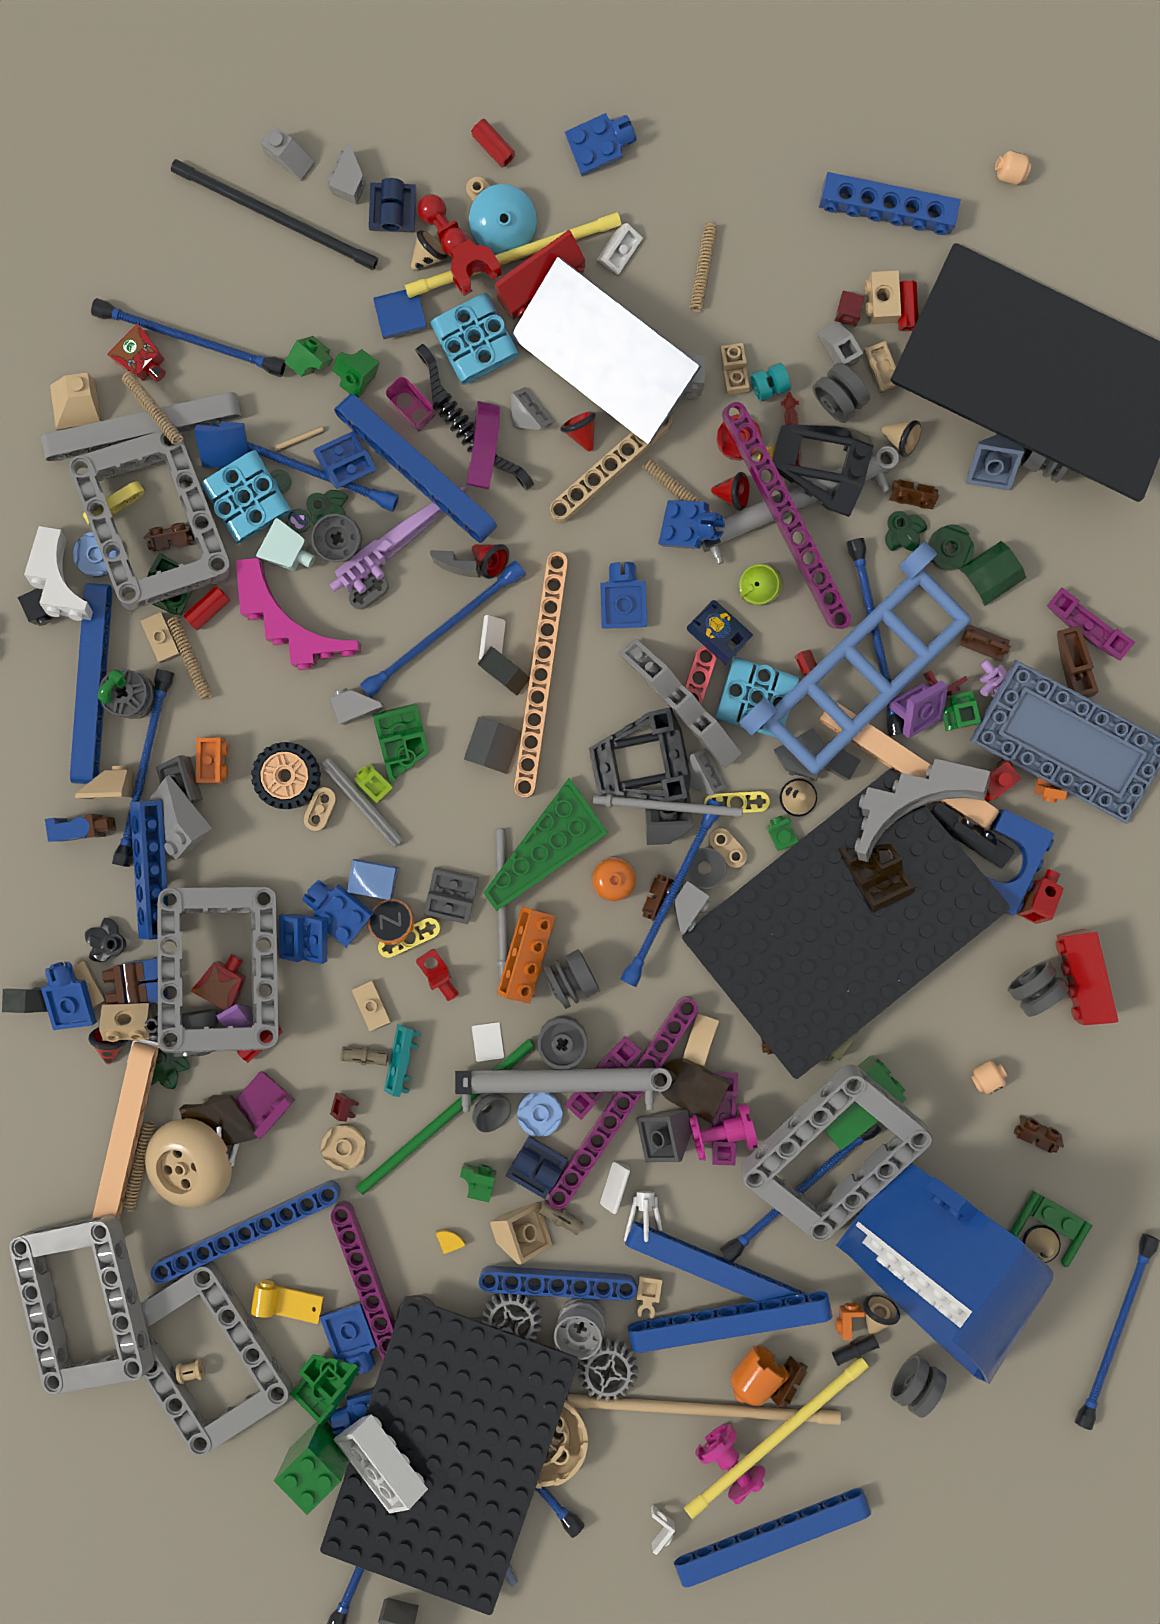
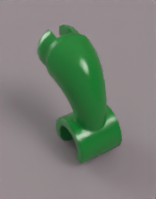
[98,669,126,704]

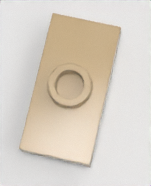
[863,341,897,393]
[140,612,181,663]
[73,961,106,1008]
[352,980,391,1031]

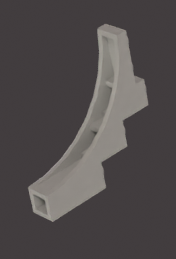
[855,759,990,862]

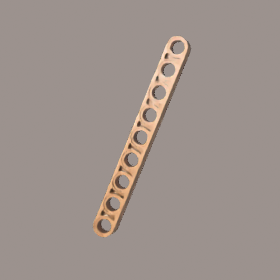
[819,702,1000,830]
[92,1042,158,1231]

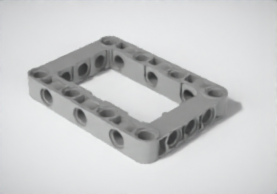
[69,428,231,610]
[157,887,278,1053]
[741,1064,932,1242]
[9,1215,154,1394]
[127,1261,292,1456]

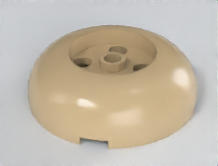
[145,1118,232,1208]
[536,1400,588,1489]

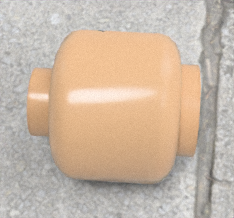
[995,150,1031,185]
[971,1061,1007,1095]

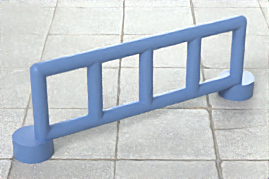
[738,541,971,774]

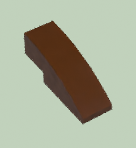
[1057,625,1099,698]

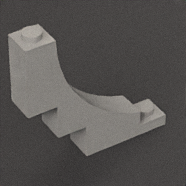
[620,639,742,769]

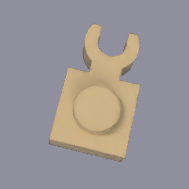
[636,1275,662,1318]

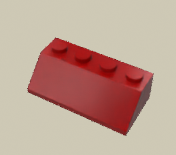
[495,230,585,320]
[1056,929,1119,1026]

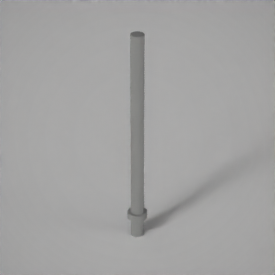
[593,794,743,817]
[496,829,508,979]

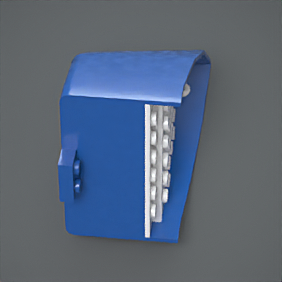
[836,1163,1053,1384]

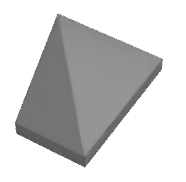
[510,387,554,430]
[689,748,727,795]

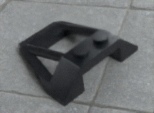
[772,424,874,517]
[589,707,690,802]

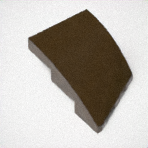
[839,844,915,911]
[179,1095,258,1146]

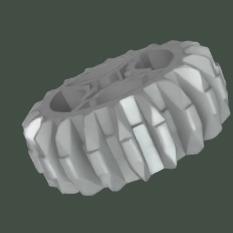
[481,1293,542,1340]
[577,1337,639,1402]

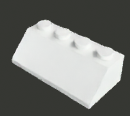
[333,1415,428,1513]

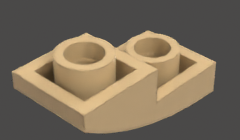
[720,343,750,395]
[683,1014,720,1068]

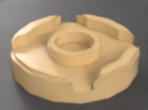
[321,1124,367,1171]

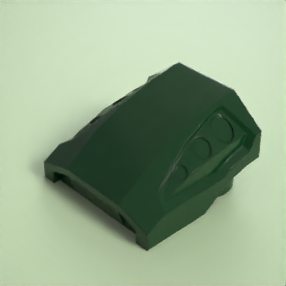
[960,541,1026,606]
[147,552,193,616]

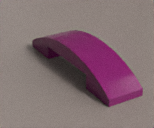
[466,401,500,489]
[1047,587,1135,661]
[564,1036,642,1120]
[712,1072,738,1166]

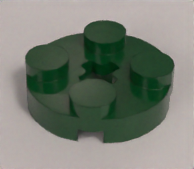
[928,524,974,571]

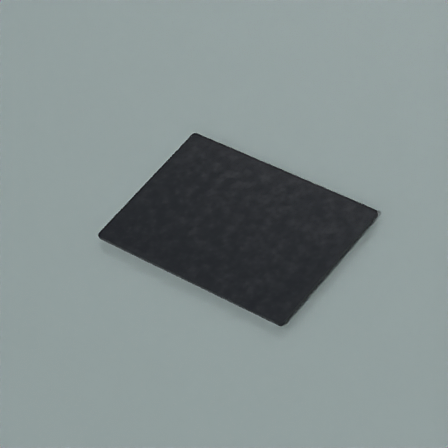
[890,243,1160,502]
[682,769,1010,1079]
[320,1296,579,1615]

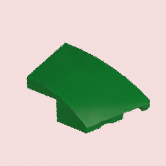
[372,703,429,783]
[290,1354,359,1426]

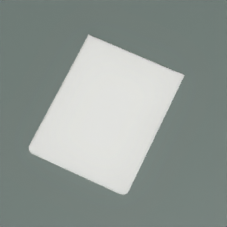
[471,1022,504,1062]

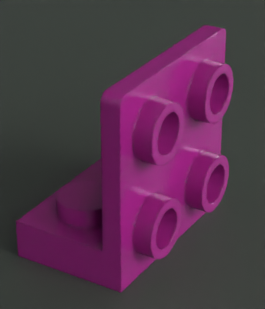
[236,1071,295,1139]

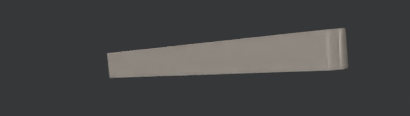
[40,392,242,461]

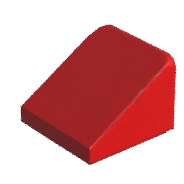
[795,650,817,676]

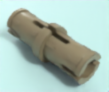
[341,1046,388,1066]
[537,1200,584,1235]

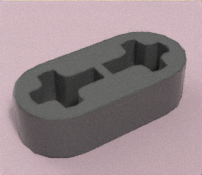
[349,576,388,610]

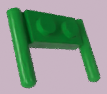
[1010,1191,1093,1267]

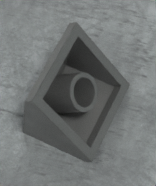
[464,717,521,774]
[156,755,203,803]
[378,1598,419,1624]

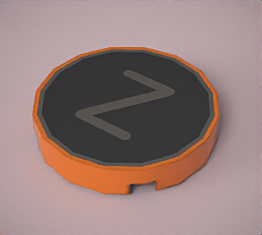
[368,899,414,945]

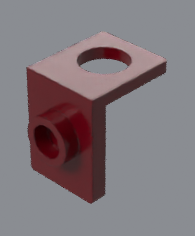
[834,291,864,327]
[923,670,968,696]

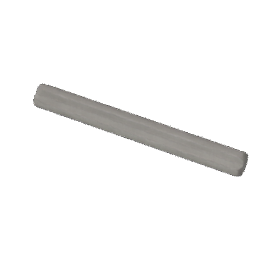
[321,758,403,847]

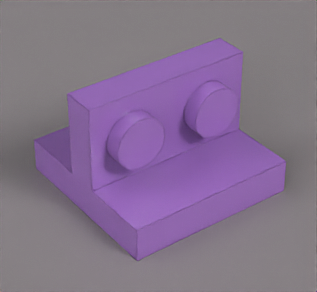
[889,681,948,738]

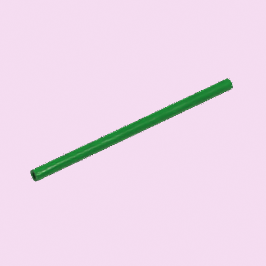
[356,1038,536,1195]

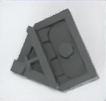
[774,728,825,781]

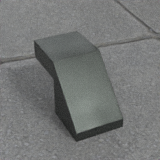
[478,646,530,695]
[2,987,48,1013]

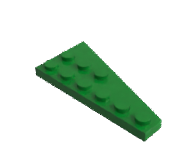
[483,778,608,911]

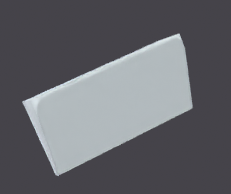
[596,223,643,275]
[479,615,506,660]
[600,1161,630,1214]

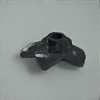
[85,918,126,962]

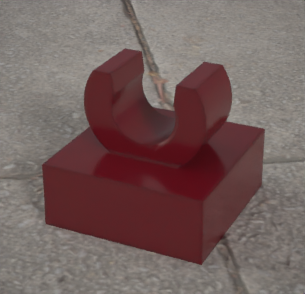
[330,1093,359,1122]

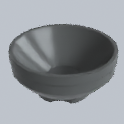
[686,848,727,889]
[472,1094,511,1132]

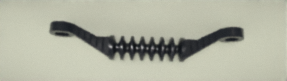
[415,343,534,491]

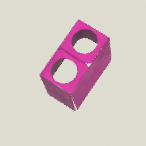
[386,377,435,431]

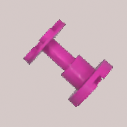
[689,1103,758,1161]
[695,1424,766,1505]

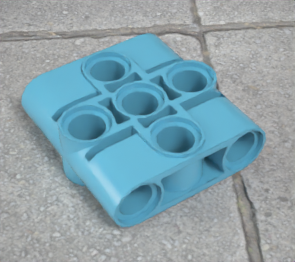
[430,293,519,385]
[201,450,292,544]
[715,656,799,738]

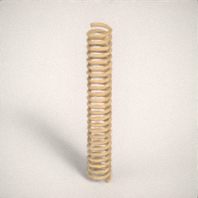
[690,221,718,312]
[122,371,184,444]
[642,459,713,512]
[167,616,213,700]
[122,1121,156,1212]

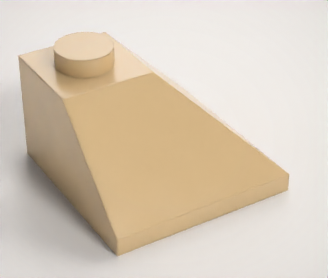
[50,372,101,431]
[75,766,134,799]
[490,1203,553,1265]

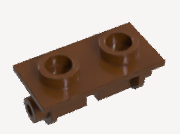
[889,479,939,510]
[143,522,194,552]
[960,625,1011,662]
[642,874,674,921]
[1014,1115,1064,1153]
[770,1356,808,1407]

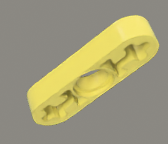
[83,481,145,526]
[703,791,770,813]
[378,918,441,958]

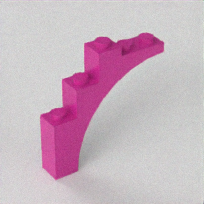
[236,558,361,670]

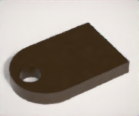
[658,1058,731,1123]

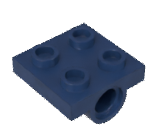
[369,178,416,233]
[506,1135,568,1199]

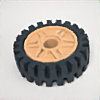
[251,742,321,809]

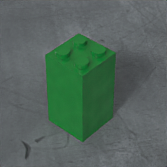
[816,1056,907,1150]
[274,1422,349,1515]

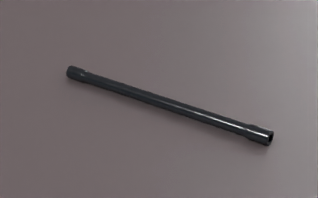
[171,159,378,270]

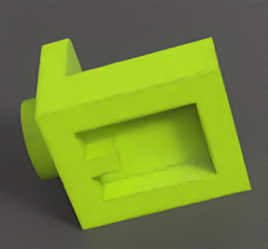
[355,764,393,803]

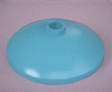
[469,184,537,255]

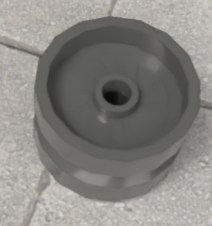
[812,363,870,423]
[1007,961,1069,1017]
[537,1016,587,1069]
[890,1355,947,1418]

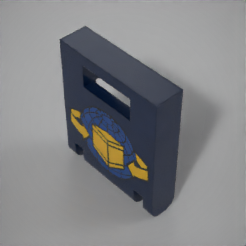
[687,600,753,665]

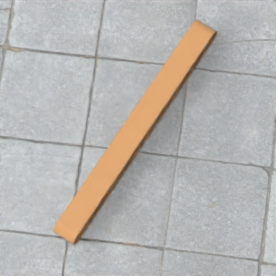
[514,552,567,798]

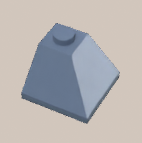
[966,434,1024,490]

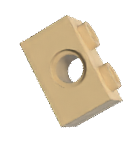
[864,270,901,324]
[99,1003,152,1042]

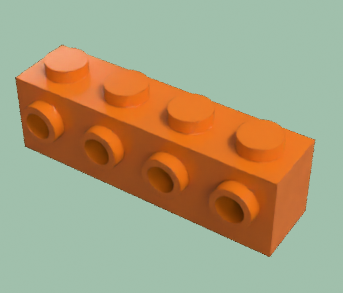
[497,906,555,1004]

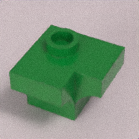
[284,336,333,377]
[332,349,380,398]
[943,690,981,731]
[460,1163,496,1203]

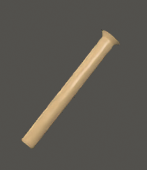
[273,426,324,453]

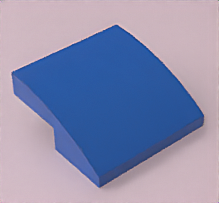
[373,289,427,339]
[194,421,249,468]
[313,431,377,489]
[279,914,327,964]

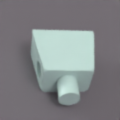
[256,518,315,571]

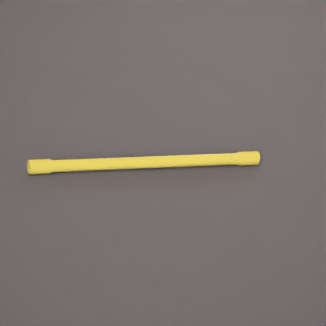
[404,212,621,298]
[684,1358,869,1520]

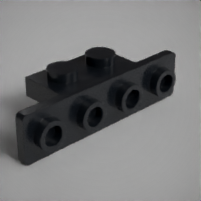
[931,801,1014,868]

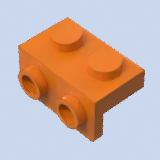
[196,737,229,783]

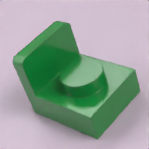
[766,815,799,851]

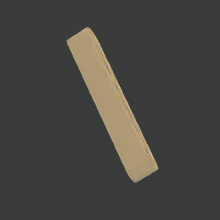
[550,414,672,524]

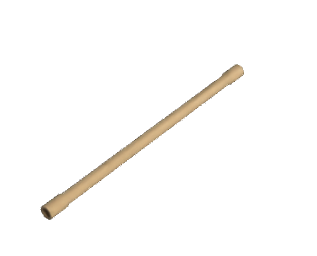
[567,1394,841,1425]

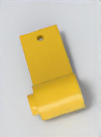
[250,1280,324,1324]

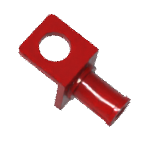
[416,949,459,1001]

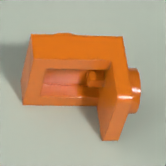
[1034,777,1067,803]
[835,1303,865,1340]

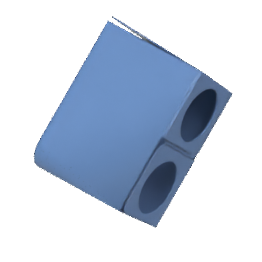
[347,859,400,900]

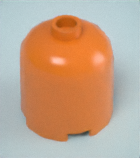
[591,857,636,902]
[730,1345,789,1406]

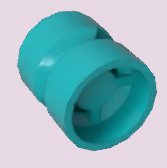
[750,362,791,402]

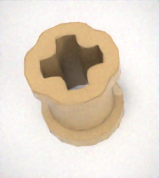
[176,1359,204,1385]

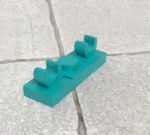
[384,1024,421,1097]

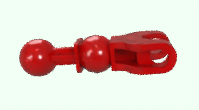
[417,194,502,296]

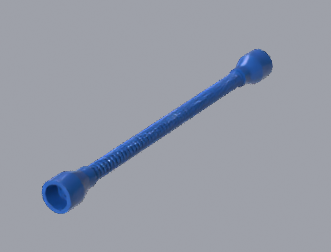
[211,423,399,512]
[360,560,526,698]
[620,799,724,987]

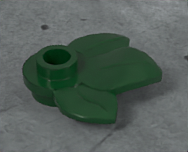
[306,490,348,525]
[885,511,927,552]
[151,1048,190,1090]

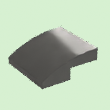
[430,550,479,578]
[424,867,479,924]

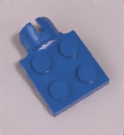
[565,113,637,176]
[658,500,725,549]
[600,562,647,629]
[302,880,374,947]
[41,962,97,1030]
[320,1302,377,1376]
[330,1390,373,1437]

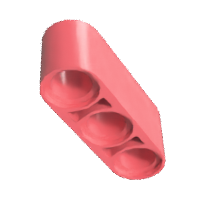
[685,646,716,704]

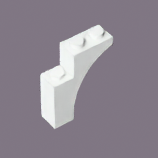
[24,526,93,621]

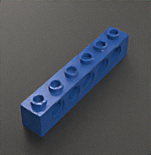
[819,172,961,235]
[130,801,168,940]

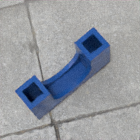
[985,809,1054,915]

